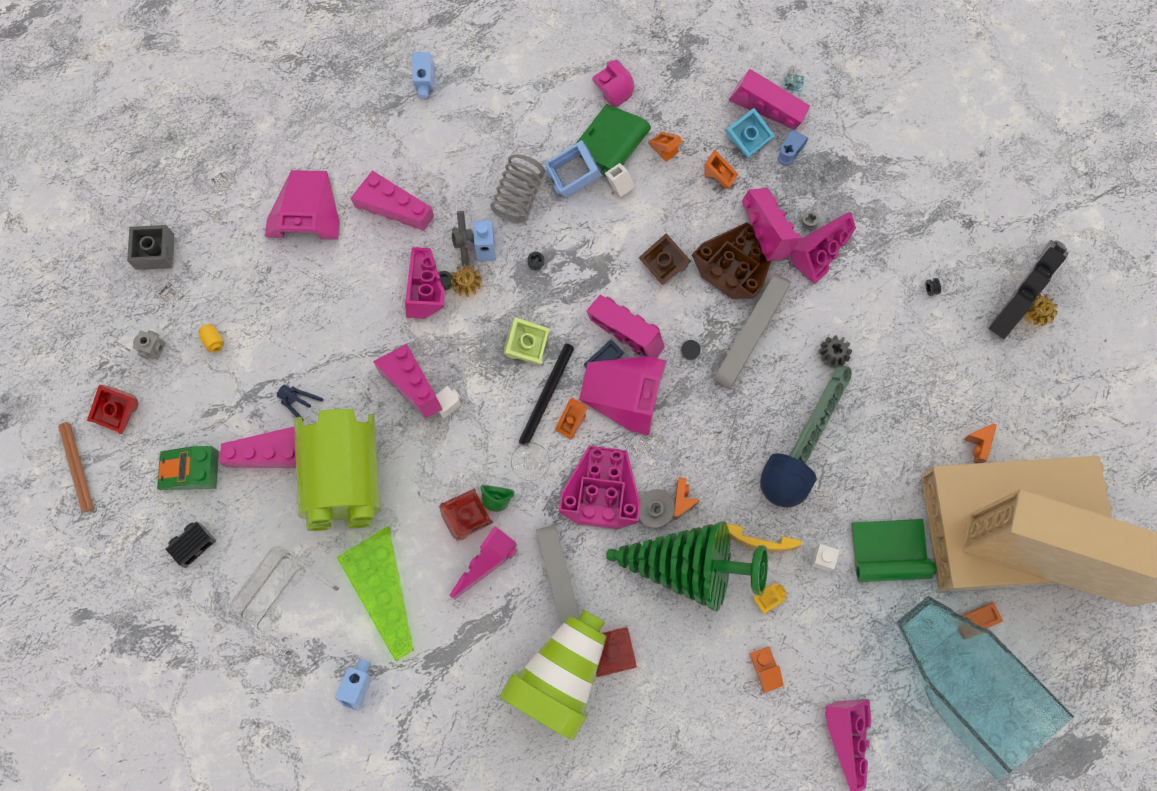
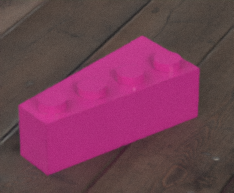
[729,69,810,130]
[351,170,434,230]
[742,188,802,261]
[586,294,665,358]
[373,344,443,419]
[219,427,296,468]

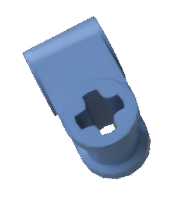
[778,129,808,165]

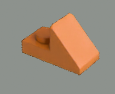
[648,132,683,161]
[704,150,738,189]
[555,398,588,439]
[964,424,997,464]
[673,477,700,520]
[749,646,784,693]

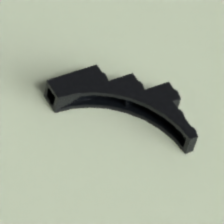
[988,240,1069,340]

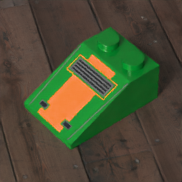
[157,446,219,490]

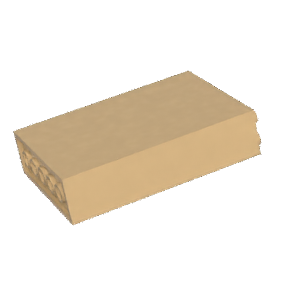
[921,456,1112,593]
[962,489,1157,607]

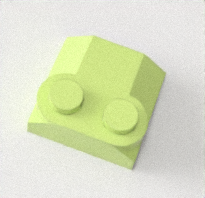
[504,317,550,365]

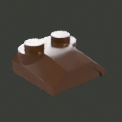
[639,233,691,285]

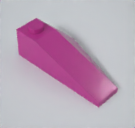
[790,212,856,283]
[405,247,445,319]

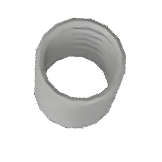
[490,154,545,223]

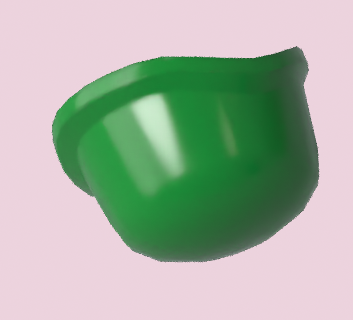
[480,484,515,512]

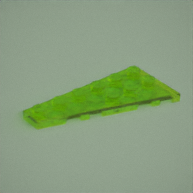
[337,526,414,661]

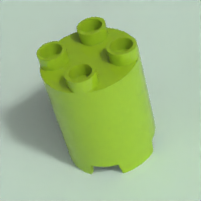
[294,409,381,531]

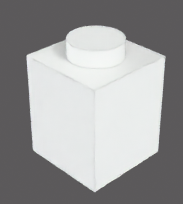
[605,163,635,197]
[436,386,461,419]
[811,544,840,572]

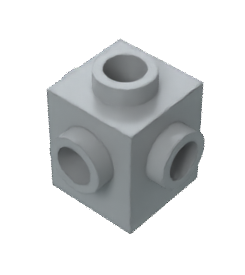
[132,330,166,360]

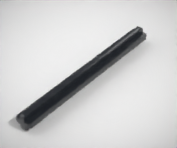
[519,343,574,447]

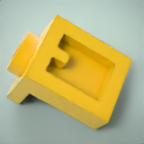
[753,582,788,614]

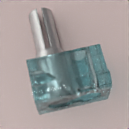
[784,65,804,92]

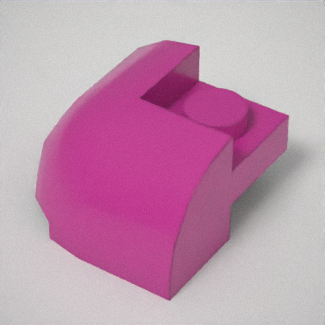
[592,60,634,108]

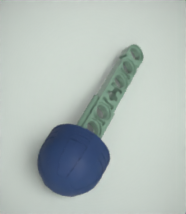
[760,365,852,507]

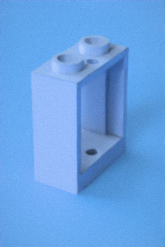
[545,140,603,198]

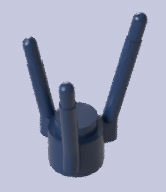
[277,385,323,421]

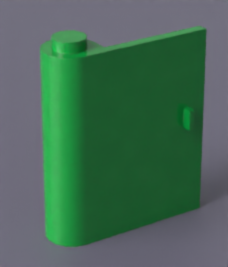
[576,104,651,177]
[851,519,936,583]

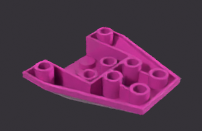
[265,170,340,239]
[579,356,667,435]
[559,445,640,529]

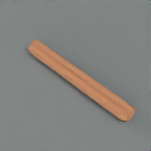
[58,422,94,513]

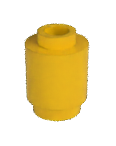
[198,324,224,353]

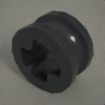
[528,252,544,270]
[925,278,941,296]

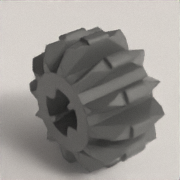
[819,335,852,368]

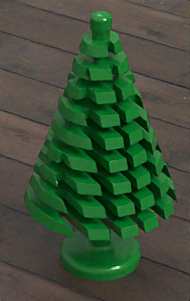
[606,521,768,612]

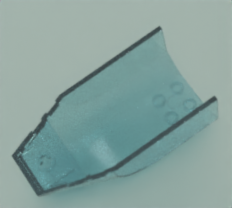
[897,596,1074,782]

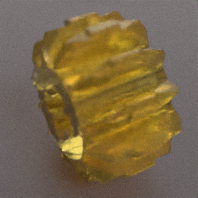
[450,264,482,297]
[1025,294,1058,326]

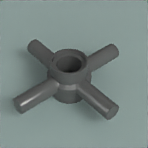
[452,211,475,266]

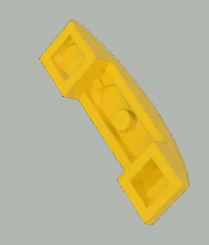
[727,523,802,552]

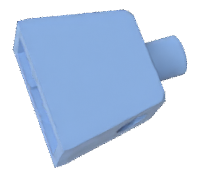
[412,52,435,99]
[473,220,496,261]
[335,659,371,711]

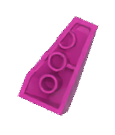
[449,526,518,600]
[825,699,871,791]

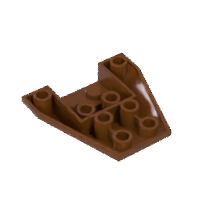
[692,222,771,299]

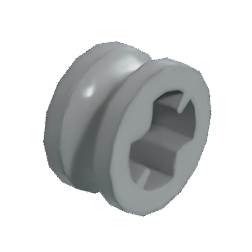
[802,211,819,230]

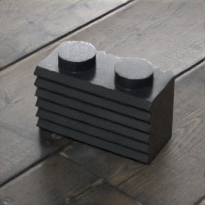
[165,521,216,568]

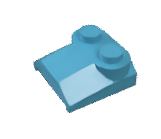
[725,108,776,158]

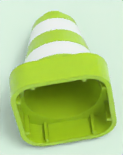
[499,609,607,740]

